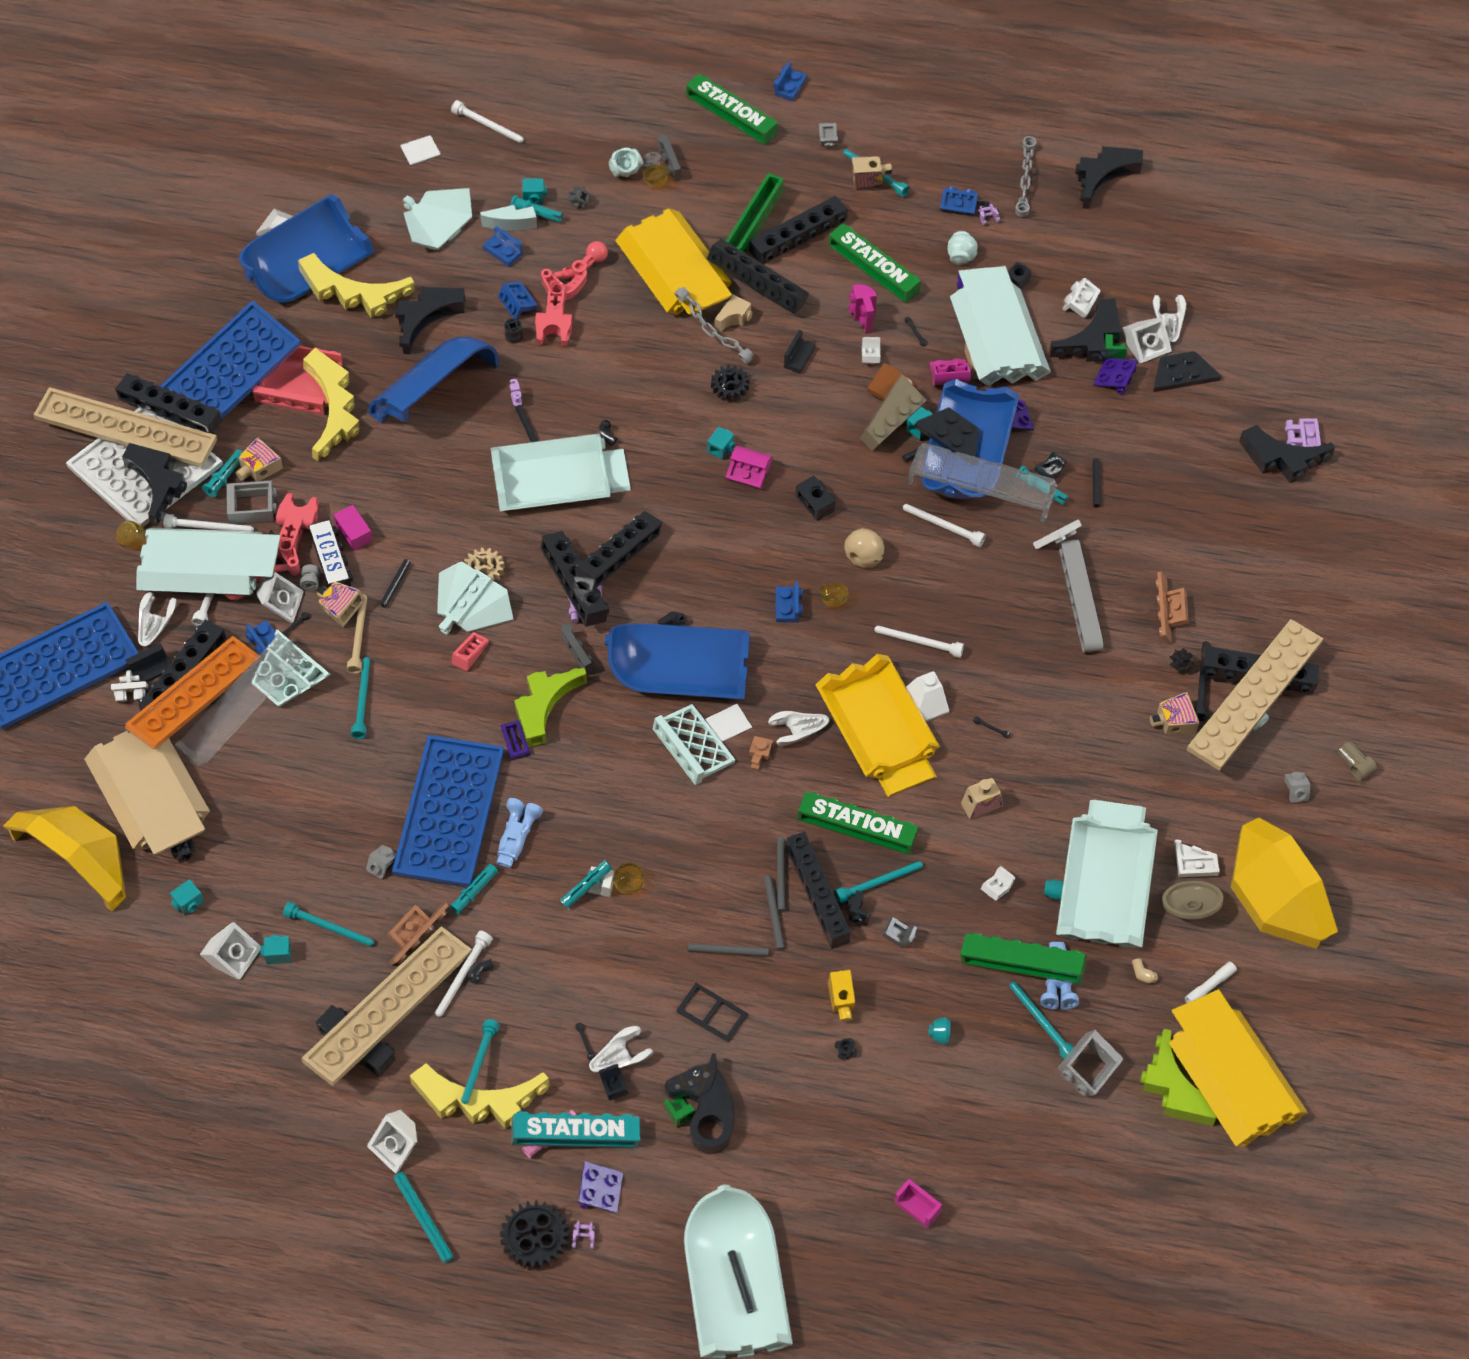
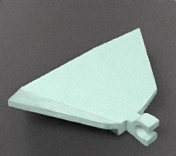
[403,188,472,250]
[437,562,514,635]

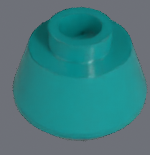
[928,1017,950,1045]

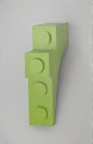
[514,668,587,748]
[1140,1029,1216,1126]

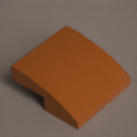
[867,363,915,400]

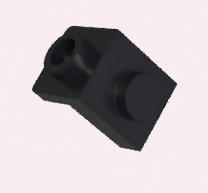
[1034,451,1066,481]
[848,890,870,925]
[599,1064,628,1101]

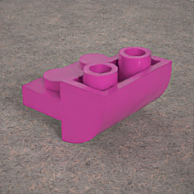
[848,284,877,334]
[929,359,971,386]
[725,446,773,489]

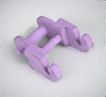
[978,204,1000,225]
[510,379,522,406]
[572,1221,595,1249]

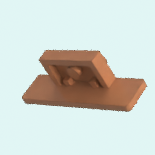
[1156,571,1189,644]
[387,903,449,965]

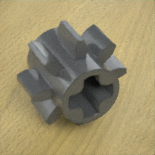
[568,186,589,208]

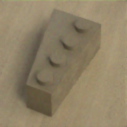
[860,374,927,451]

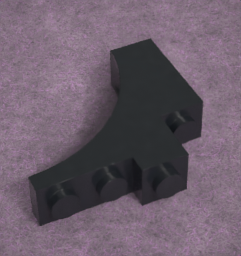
[1075,146,1143,209]
[395,287,466,354]
[1049,298,1121,362]
[1239,425,1335,483]
[122,443,187,526]

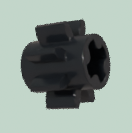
[1169,648,1194,673]
[170,839,196,861]

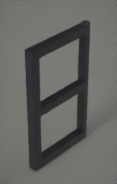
[676,983,748,1042]

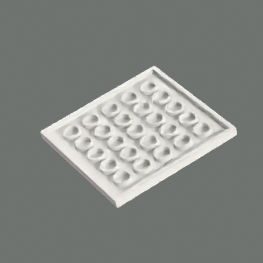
[66,408,223,531]

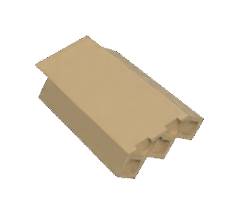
[85,731,210,854]

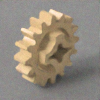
[464,548,505,581]

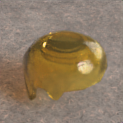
[643,164,669,188]
[115,520,146,550]
[820,581,849,608]
[614,862,644,895]

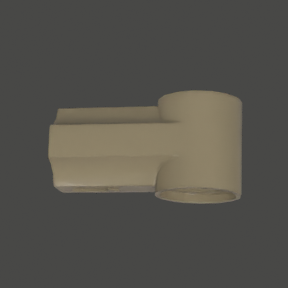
[1338,742,1377,781]

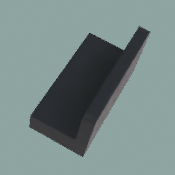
[784,330,815,374]
[126,643,170,682]

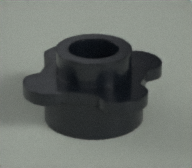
[835,1038,858,1060]

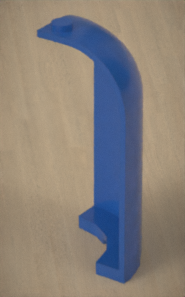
[239,194,374,302]
[368,337,499,424]
[921,379,1020,499]
[605,623,750,699]

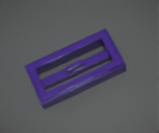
[500,720,530,761]

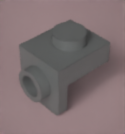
[882,917,918,948]

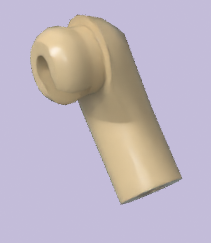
[1132,958,1158,983]

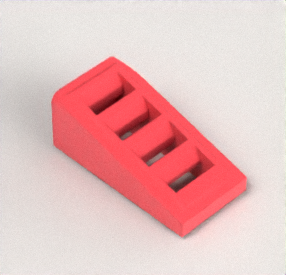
[452,632,489,671]

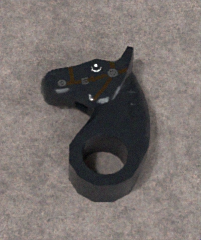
[665,1053,735,1154]

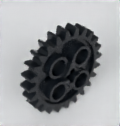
[500,1200,570,1270]

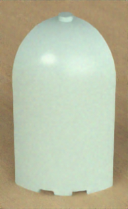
[684,1185,793,1359]

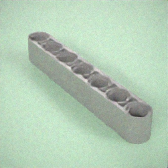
[1059,540,1103,653]

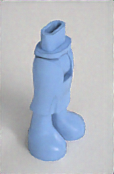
[496,798,543,868]
[1040,942,1079,1010]

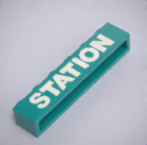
[511,1111,640,1148]

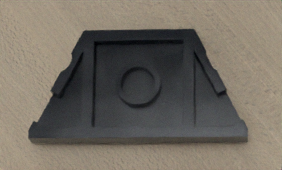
[1153,351,1221,392]
[914,407,979,466]

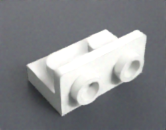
[1062,278,1101,318]

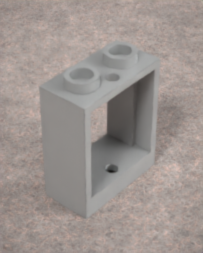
[227,481,277,524]
[1057,1030,1123,1097]

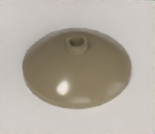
[1162,881,1223,920]

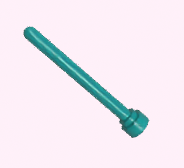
[843,149,910,198]
[351,657,370,739]
[834,861,923,905]
[283,901,374,946]
[1009,982,1074,1059]
[461,1019,500,1104]

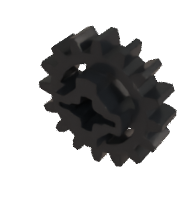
[711,365,750,401]

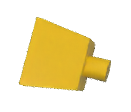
[828,970,855,1021]

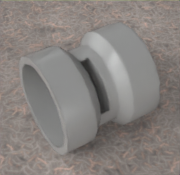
[300,565,321,591]

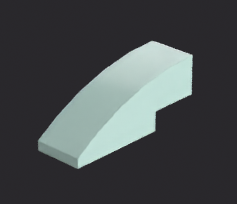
[480,205,537,231]

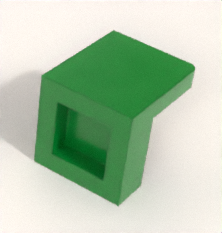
[1104,334,1127,359]
[664,1097,695,1128]

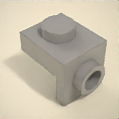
[819,123,838,148]
[1284,772,1310,803]
[366,845,397,879]

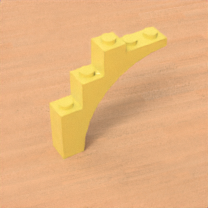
[298,253,414,318]
[303,348,360,461]
[410,1063,549,1130]

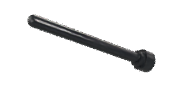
[1194,641,1210,722]

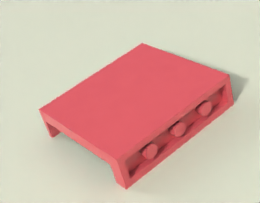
[253,345,343,415]

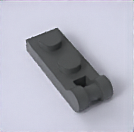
[658,135,681,182]
[561,623,593,675]

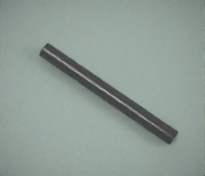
[777,837,786,912]
[764,876,785,951]
[688,943,769,956]

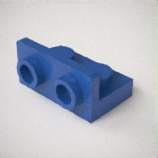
[773,62,807,102]
[940,187,978,215]
[483,226,523,267]
[498,281,538,319]
[776,581,802,623]
[245,620,275,658]

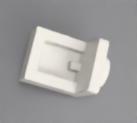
[862,337,880,364]
[981,866,1015,901]

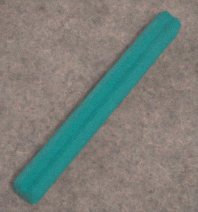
[394,1172,453,1263]

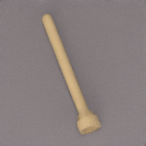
[346,594,367,674]

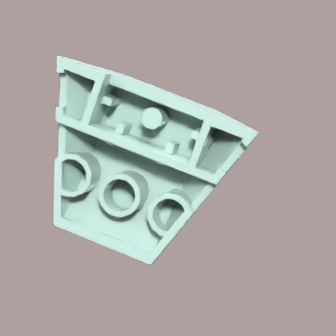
[252,629,331,707]

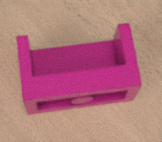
[333,505,373,551]
[894,1179,942,1229]

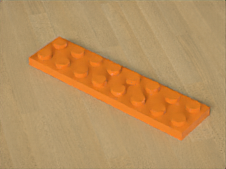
[125,636,261,750]

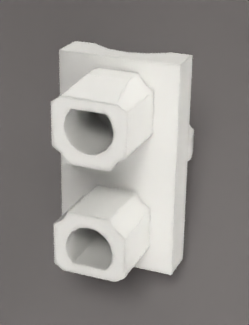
[111,670,149,703]

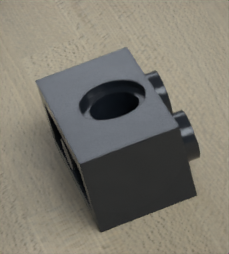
[796,476,836,521]

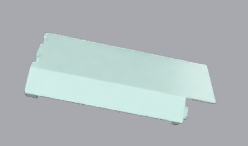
[950,266,1051,386]
[490,434,631,511]
[136,528,280,595]
[1056,800,1158,948]

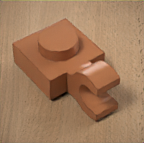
[749,736,773,770]

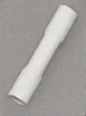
[1185,961,1237,1003]

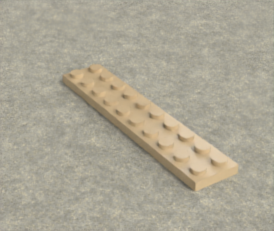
[33,387,217,468]
[1187,619,1324,771]
[302,926,472,1086]

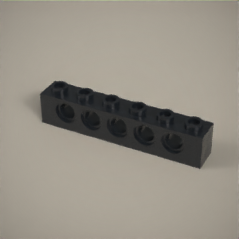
[749,195,848,264]
[706,239,809,314]
[115,373,222,434]
[574,511,662,591]
[540,531,609,627]
[139,619,227,711]
[1200,646,1319,694]
[786,832,851,949]

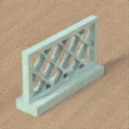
[653,704,735,785]

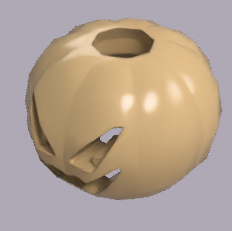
[844,528,884,569]

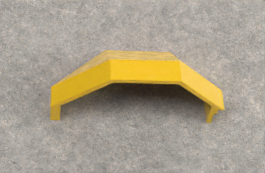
[3,806,126,912]
[1230,818,1338,949]

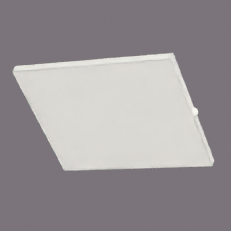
[400,135,441,166]
[705,704,752,742]

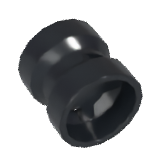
[504,318,523,344]

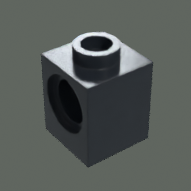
[1008,261,1031,290]

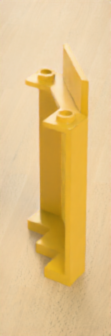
[615,208,732,315]
[815,654,940,797]
[1169,989,1308,1147]

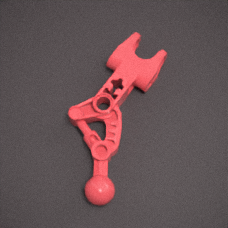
[535,241,608,346]
[224,493,319,600]

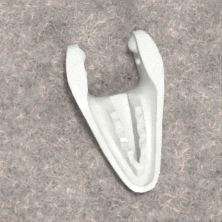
[1153,295,1186,342]
[138,592,177,646]
[768,711,829,746]
[589,1026,653,1072]

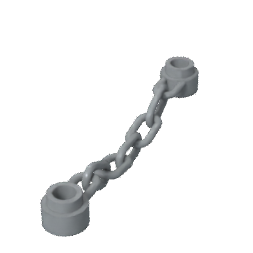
[1015,136,1037,218]
[674,287,754,365]

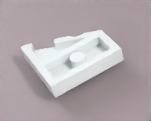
[1033,519,1082,549]
[1174,840,1219,877]

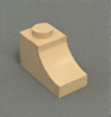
[715,295,753,332]

